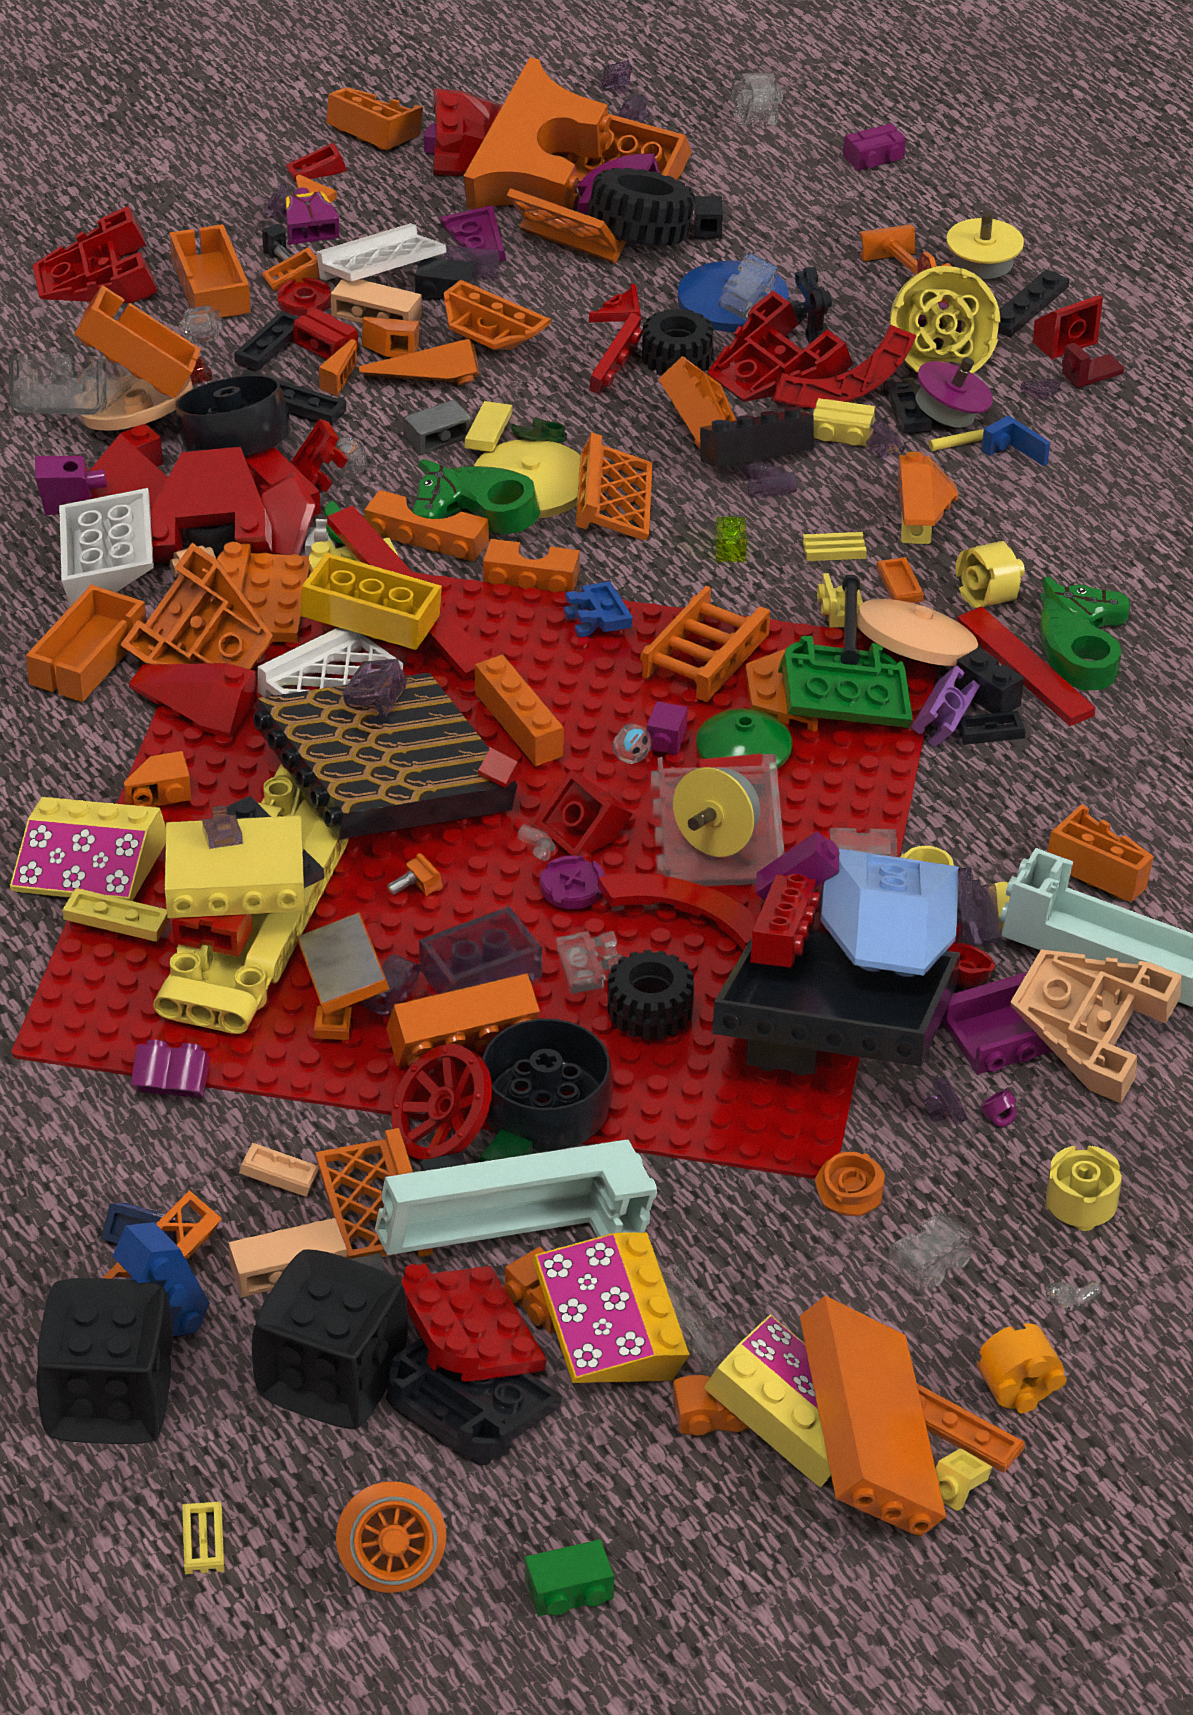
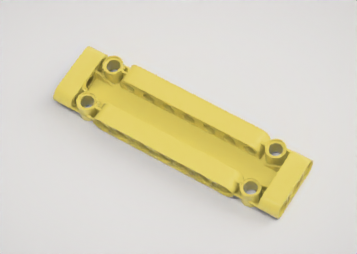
[153,763,349,1034]

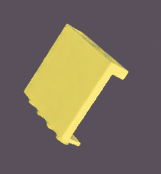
[165,816,305,918]

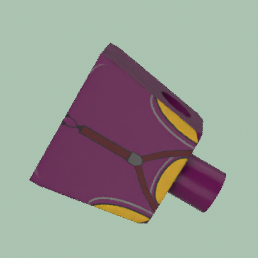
[286,187,339,245]

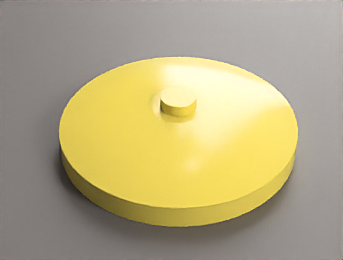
[474,439,580,519]

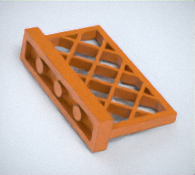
[507,188,627,264]
[575,432,653,540]
[316,1128,433,1259]

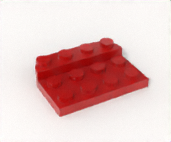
[401,1263,547,1381]

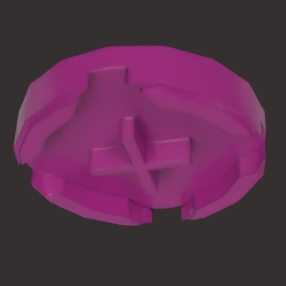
[540,855,605,909]

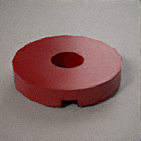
[277,278,331,317]

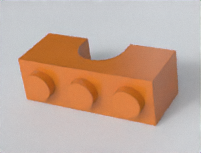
[483,539,580,593]

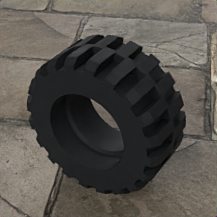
[587,168,696,247]

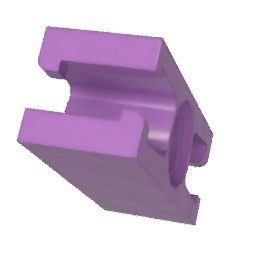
[911,665,980,747]

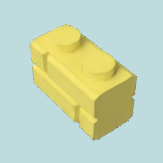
[813,398,876,447]

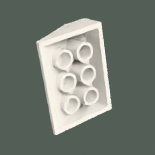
[59,488,154,607]

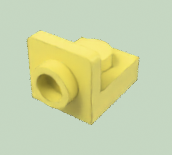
[901,512,932,544]
[936,1448,992,1511]

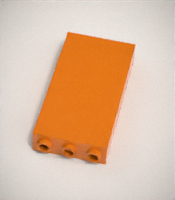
[800,1295,946,1536]

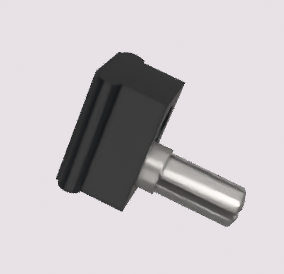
[262,224,291,261]

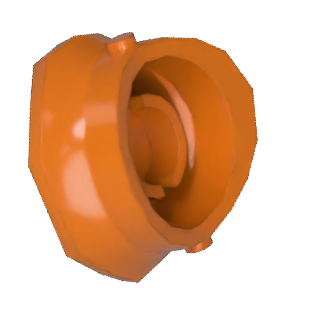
[814,1152,885,1216]

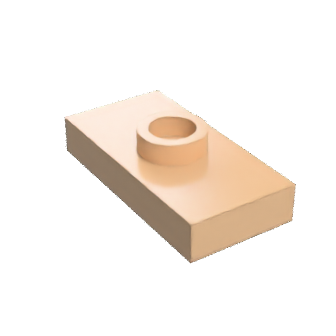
[239,1143,319,1197]

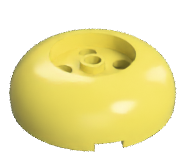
[889,266,1000,373]

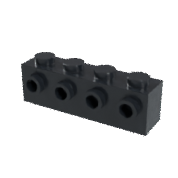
[700,407,814,467]

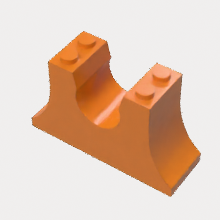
[464,57,612,210]

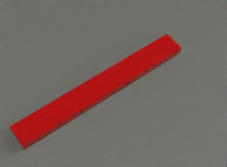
[327,505,489,680]

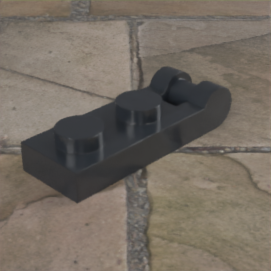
[883,378,932,434]

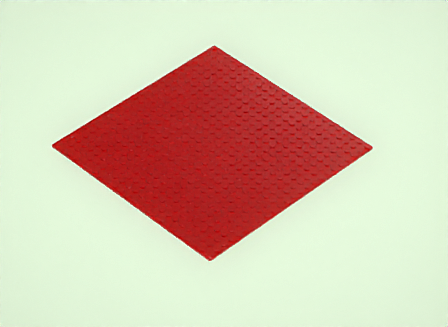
[12,553,939,1179]

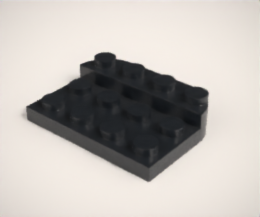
[386,1338,562,1465]

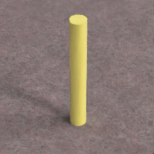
[929,429,984,451]

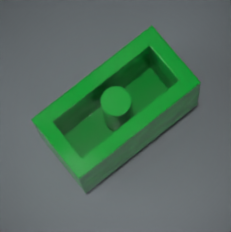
[525,1539,614,1617]

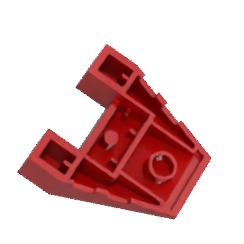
[32,206,158,303]
[707,290,853,402]
[89,424,168,510]
[150,447,272,563]

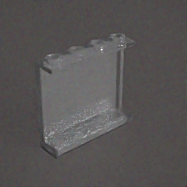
[651,754,784,886]

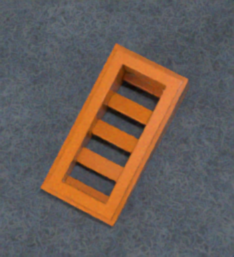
[261,247,320,291]
[319,339,357,396]

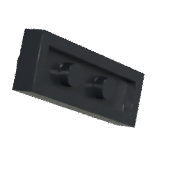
[234,311,299,371]

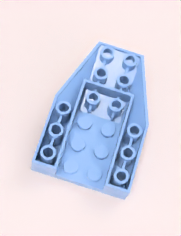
[820,848,959,977]

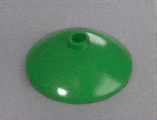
[696,708,792,773]

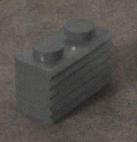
[403,399,471,455]

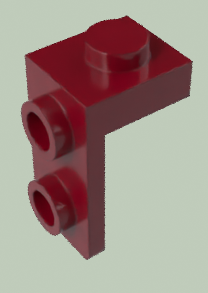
[1062,342,1124,388]

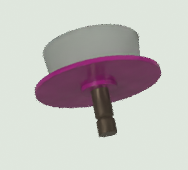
[916,357,993,428]

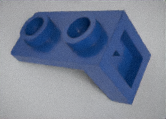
[982,415,1050,466]

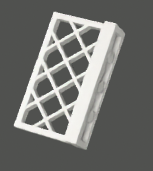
[316,223,446,282]
[258,627,403,697]

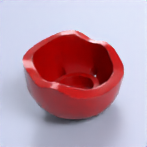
[946,943,996,989]

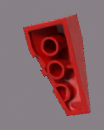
[129,663,257,738]

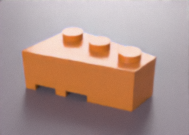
[1047,804,1154,903]

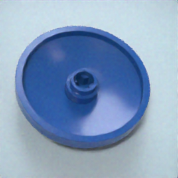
[678,260,789,332]

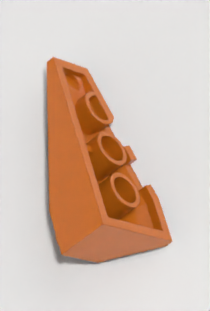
[358,339,480,385]
[897,452,958,526]

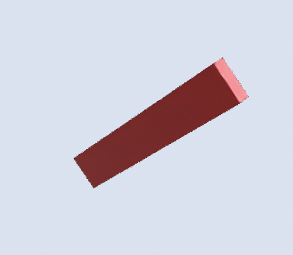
[957,606,1096,726]

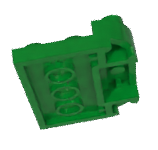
[778,636,913,728]

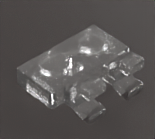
[556,931,622,994]

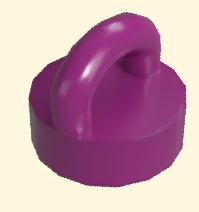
[980,1089,1017,1127]

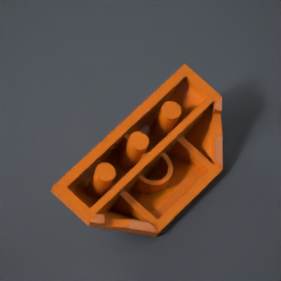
[444,280,551,350]

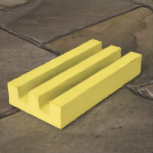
[803,532,867,561]
[182,1501,224,1574]

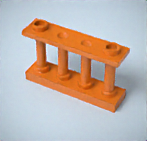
[640,586,770,702]

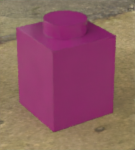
[646,701,688,755]

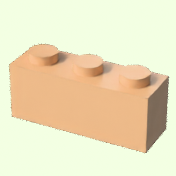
[331,278,422,323]
[228,1218,347,1297]

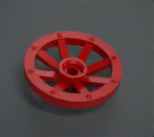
[391,1044,492,1161]

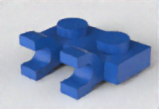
[564,581,633,638]

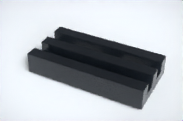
[957,711,1026,745]

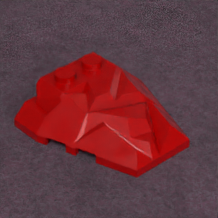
[433,88,503,176]

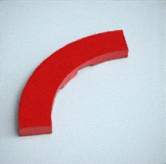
[771,325,917,409]
[597,874,758,951]

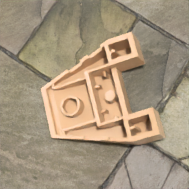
[1010,949,1182,1104]

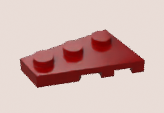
[589,312,643,394]

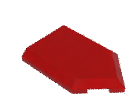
[259,471,316,555]

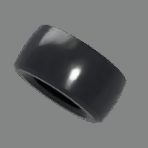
[176,375,290,458]
[482,1019,613,1150]

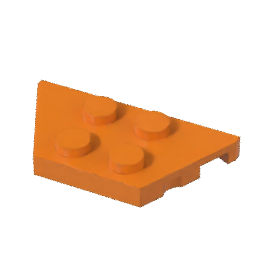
[745,649,818,731]

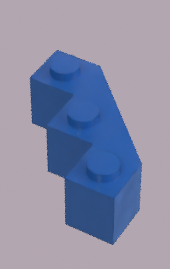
[113,1222,210,1336]

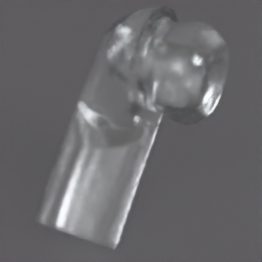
[518,824,555,861]
[1045,1280,1103,1311]

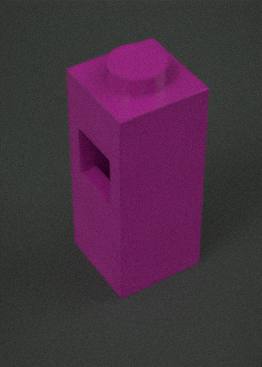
[756,831,840,901]

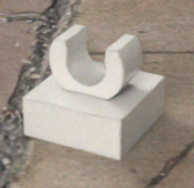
[305,519,337,554]

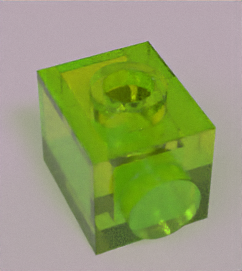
[715,516,747,562]

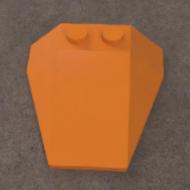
[120,543,274,670]

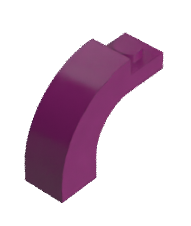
[577,154,660,215]

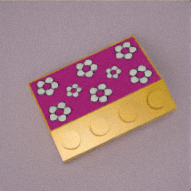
[532,1232,690,1383]

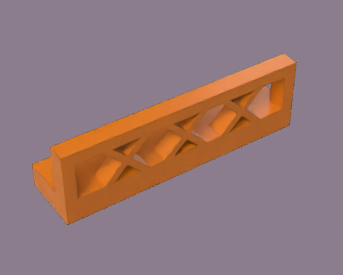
[102,1190,222,1279]

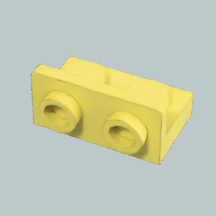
[817,573,863,628]

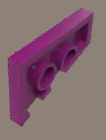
[439,205,506,266]

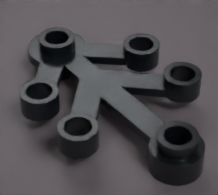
[789,267,832,344]

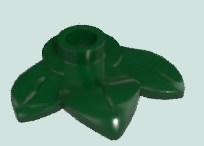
[511,417,567,444]

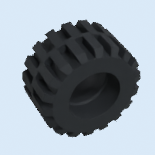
[642,309,713,375]
[607,950,694,1040]

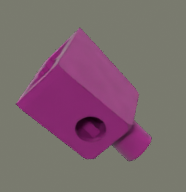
[35,455,107,516]

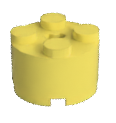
[955,541,1025,608]
[1046,1146,1122,1231]

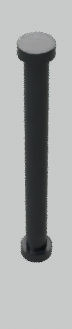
[841,575,860,665]

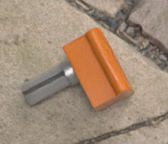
[387,853,443,896]

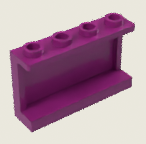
[941,972,1054,1075]

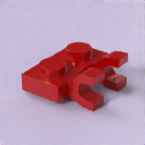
[291,419,349,492]

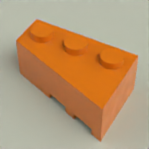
[326,87,423,150]
[658,356,736,449]

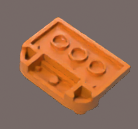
[217,542,310,643]

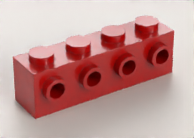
[750,874,821,968]

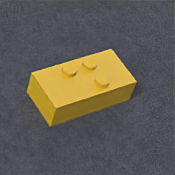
[300,552,442,650]

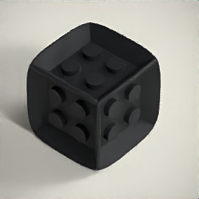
[252,1249,408,1429]
[36,1278,173,1444]

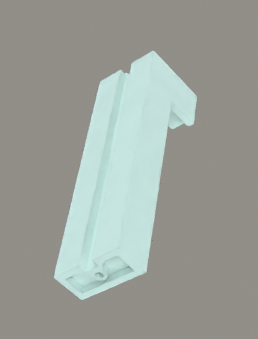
[1000,848,1193,1007]
[375,1139,657,1255]

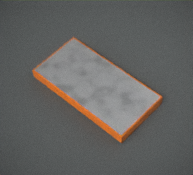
[297,912,390,1014]

